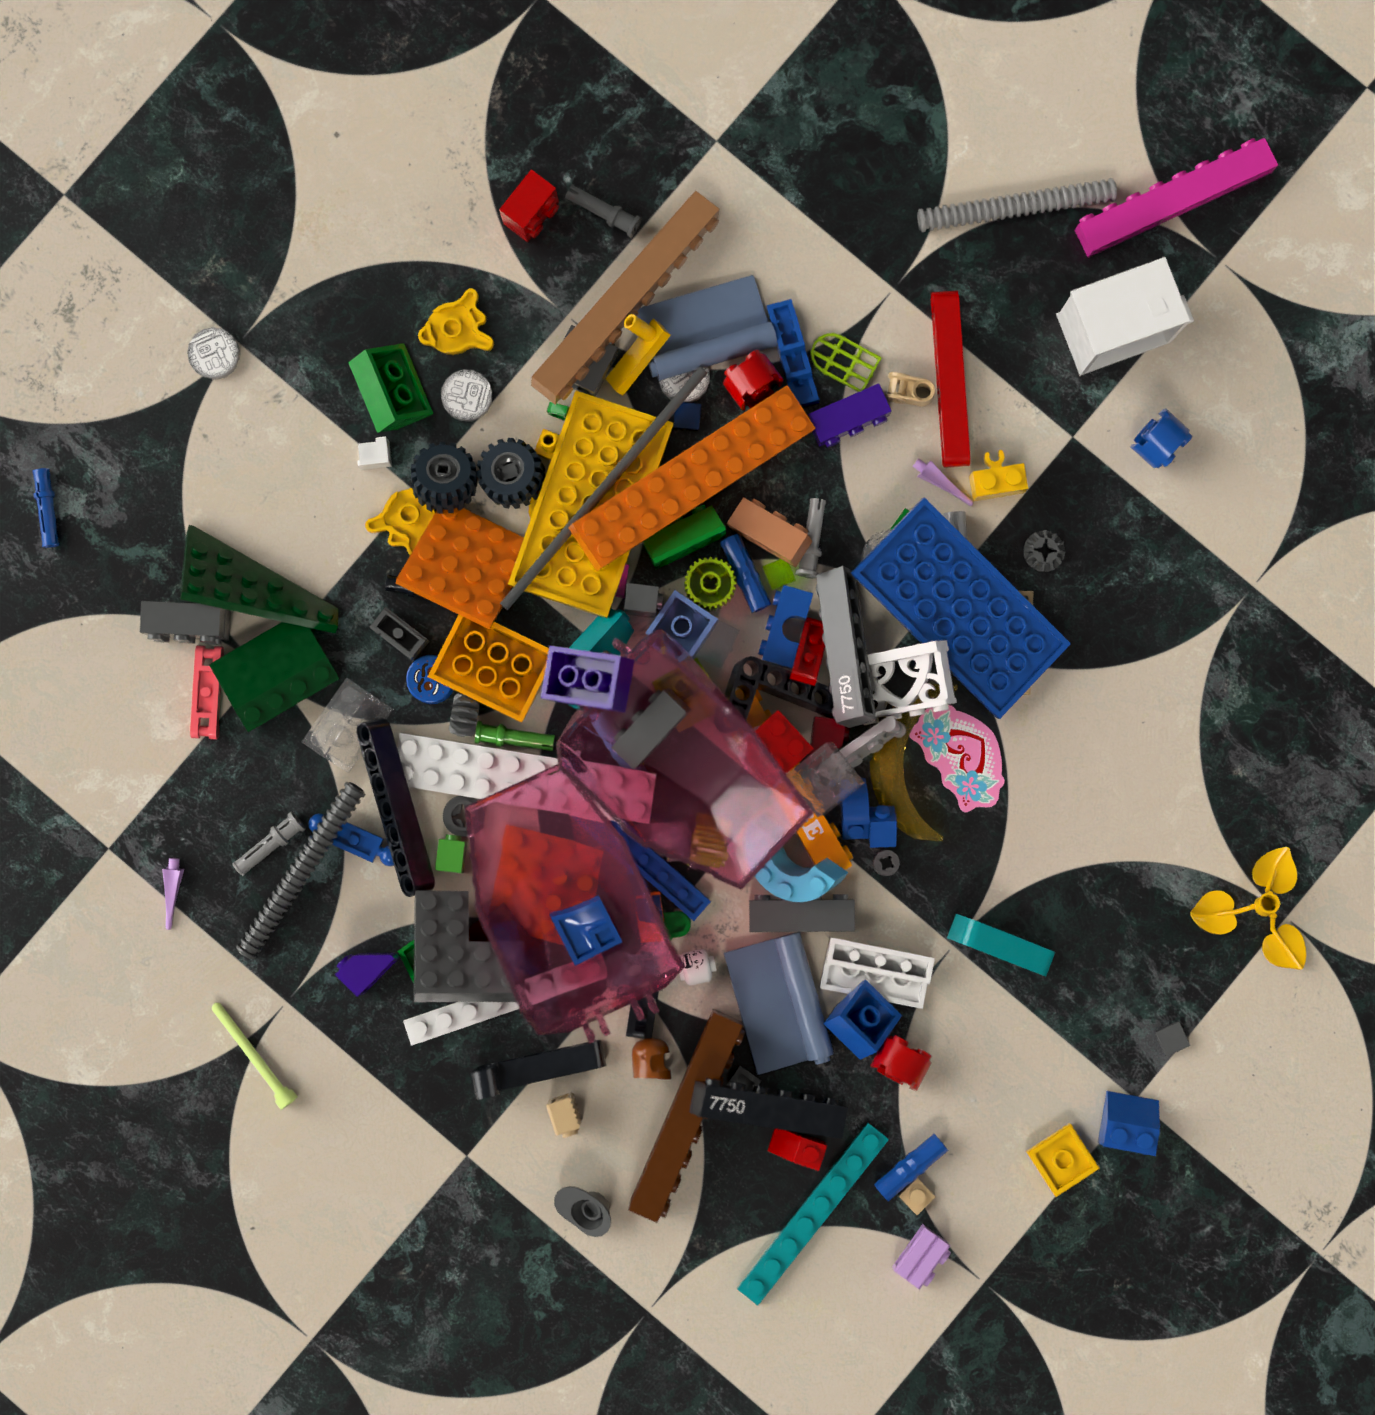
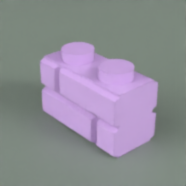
[892,1224,951,1290]

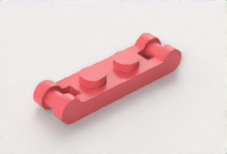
[190,645,224,740]

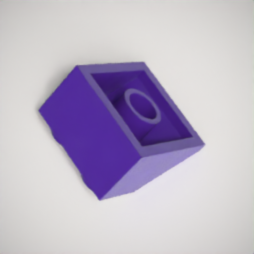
[334,953,400,997]

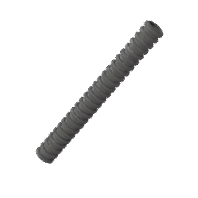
[236,782,366,959]

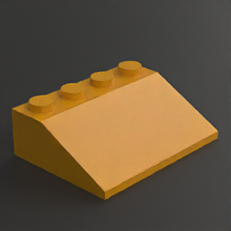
[428,615,549,723]

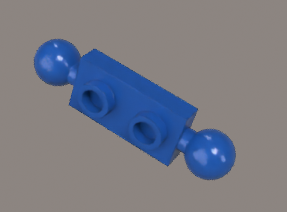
[309,814,394,867]

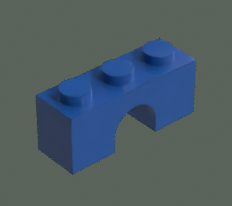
[758,585,813,670]

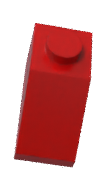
[767,1129,827,1171]

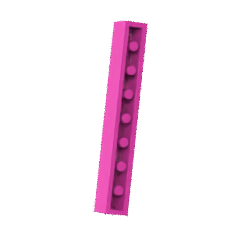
[1075,138,1278,258]

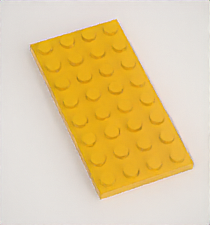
[508,390,674,618]

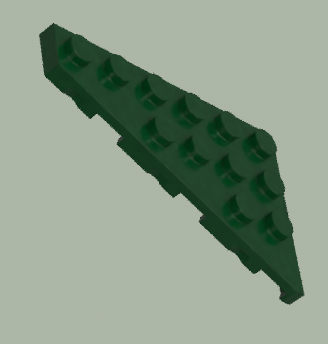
[180,525,338,633]

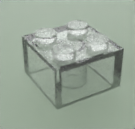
[786,742,865,817]

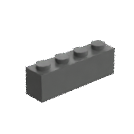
[749,894,855,932]

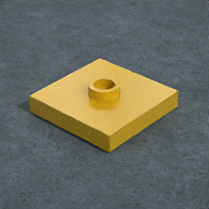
[1026,1123,1100,1197]

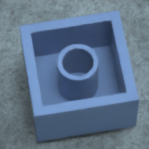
[646,590,719,664]

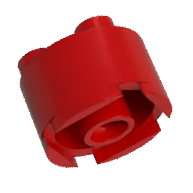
[723,350,783,411]
[870,1036,932,1091]

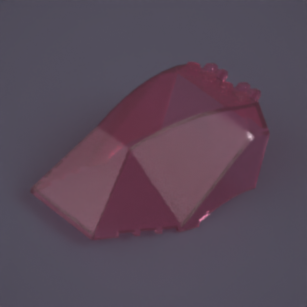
[556,628,814,890]
[465,762,685,1043]

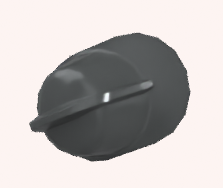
[554,1186,611,1237]

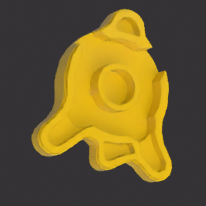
[418,288,494,355]
[365,488,435,555]

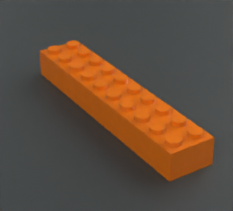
[568,385,816,571]

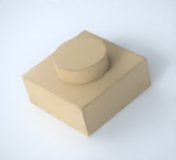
[898,1178,935,1215]

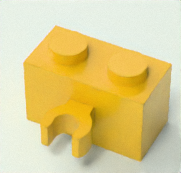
[969,450,1028,502]

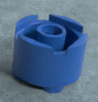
[1130,409,1193,468]

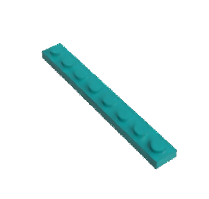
[737,1122,889,1306]

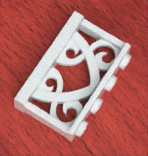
[864,640,957,725]

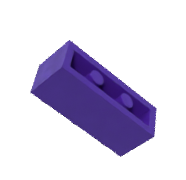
[808,383,892,448]

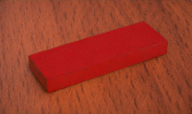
[790,617,826,686]

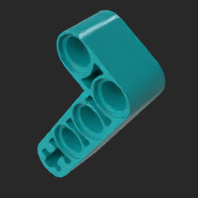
[947,914,1055,976]

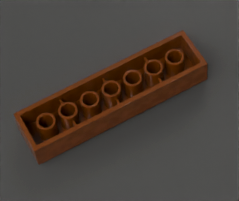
[628,1009,745,1223]

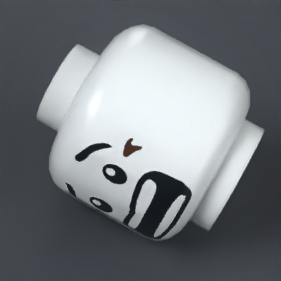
[677,949,716,985]

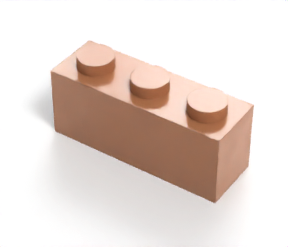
[727,497,812,568]

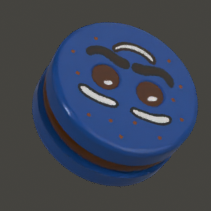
[406,655,454,704]

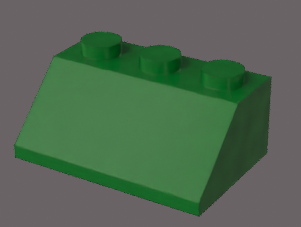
[348,343,433,433]
[642,505,726,570]

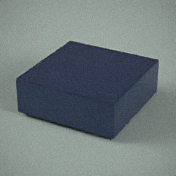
[673,402,701,431]

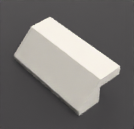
[819,937,935,1009]

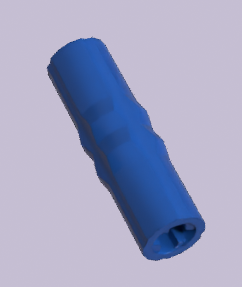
[720,534,771,613]
[874,1133,949,1201]

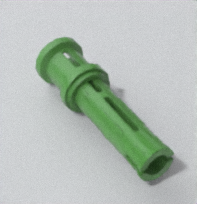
[475,721,555,751]

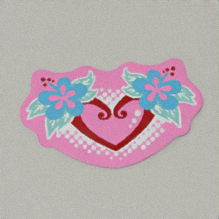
[908,705,1005,813]

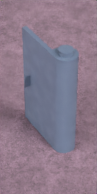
[637,275,777,381]
[723,932,834,1075]

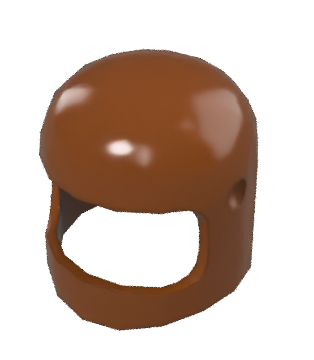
[632,1038,672,1080]

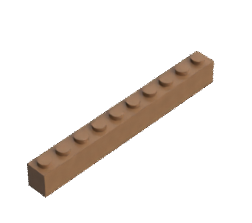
[531,190,720,405]

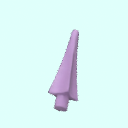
[913,458,973,506]
[162,858,184,930]

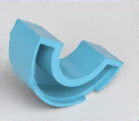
[745,814,848,902]

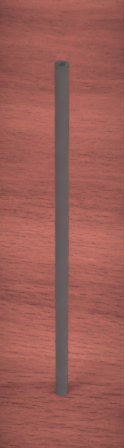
[500,367,707,610]

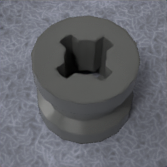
[872,850,900,876]

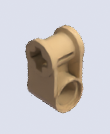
[884,372,935,407]

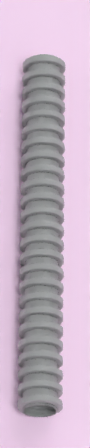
[917,178,1117,232]

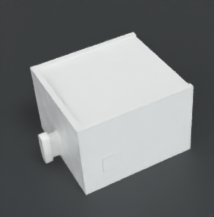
[1056,257,1194,376]

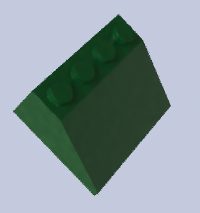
[209,622,340,732]

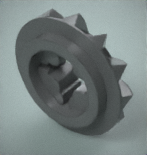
[1024,530,1066,572]
[443,796,485,837]

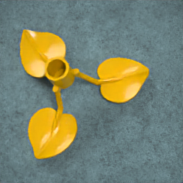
[1190,847,1306,970]

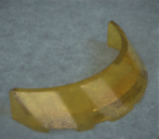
[869,684,958,842]

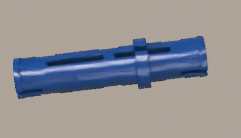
[32,468,59,548]

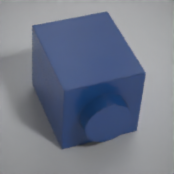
[869,805,897,848]

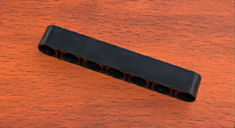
[356,718,435,897]

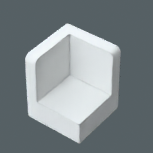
[358,436,392,470]

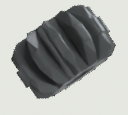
[449,693,480,737]

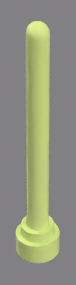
[212,1003,298,1110]

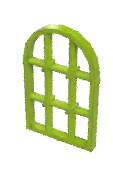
[811,333,882,392]

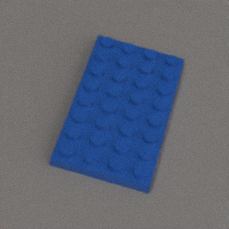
[851,497,1071,719]

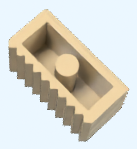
[546,1092,582,1138]

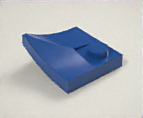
[550,895,622,966]

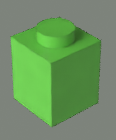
[435,834,467,873]

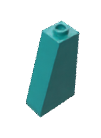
[568,608,634,714]

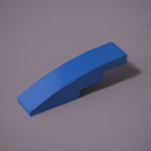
[767,299,819,408]

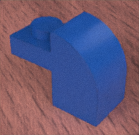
[839,778,870,840]

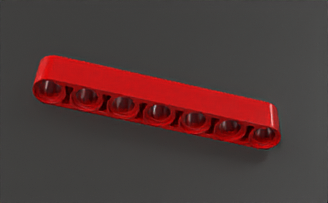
[931,290,970,468]

